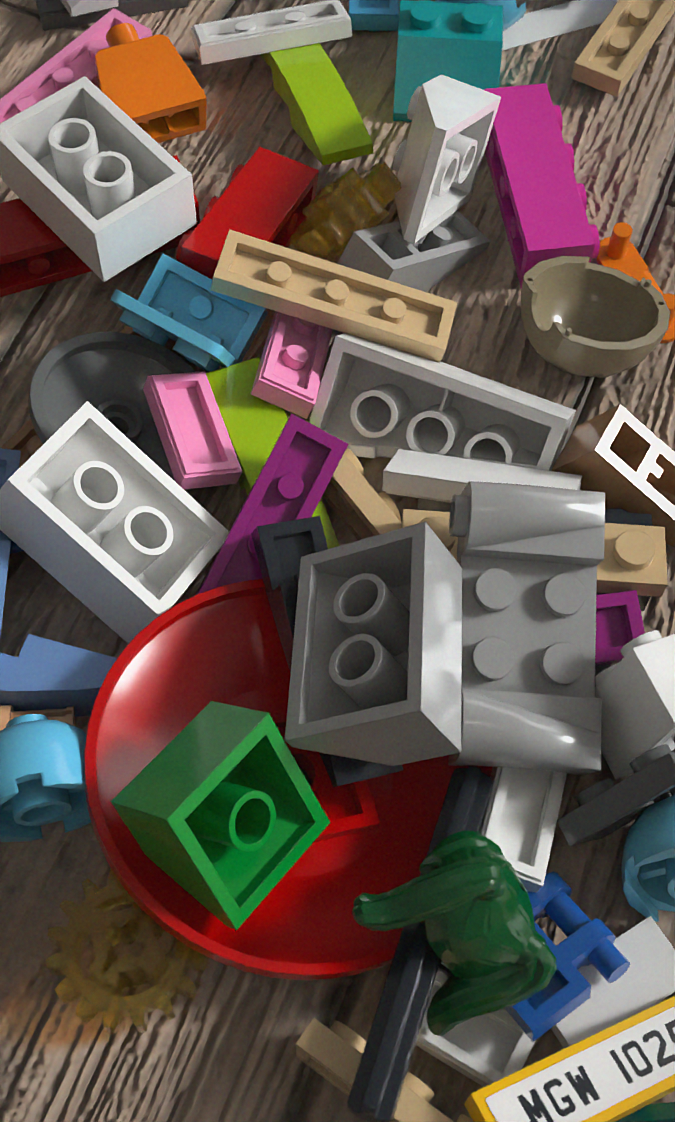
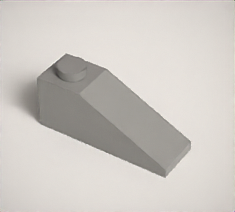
[337,210,491,292]

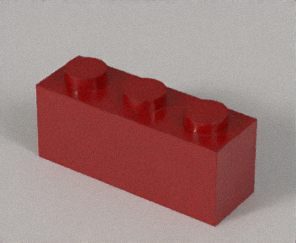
[176,146,319,280]

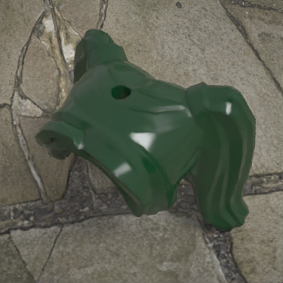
[352,830,557,1036]

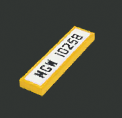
[464,996,675,1122]

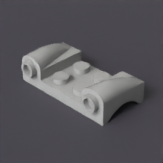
[448,481,605,775]

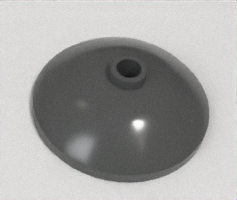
[28,332,195,481]

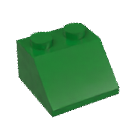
[111,701,330,930]

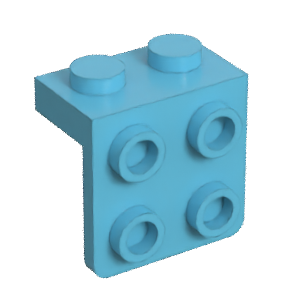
[110,253,268,372]

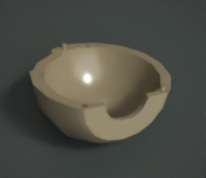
[521,256,670,378]

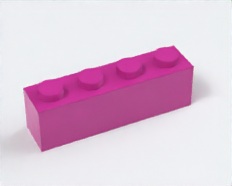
[484,83,600,288]

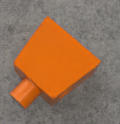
[95,23,207,143]

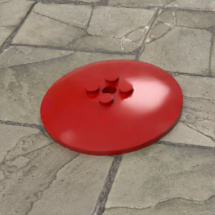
[84,579,493,980]

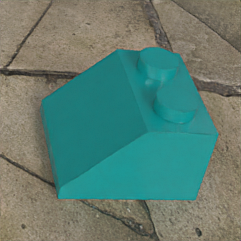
[393,0,503,122]

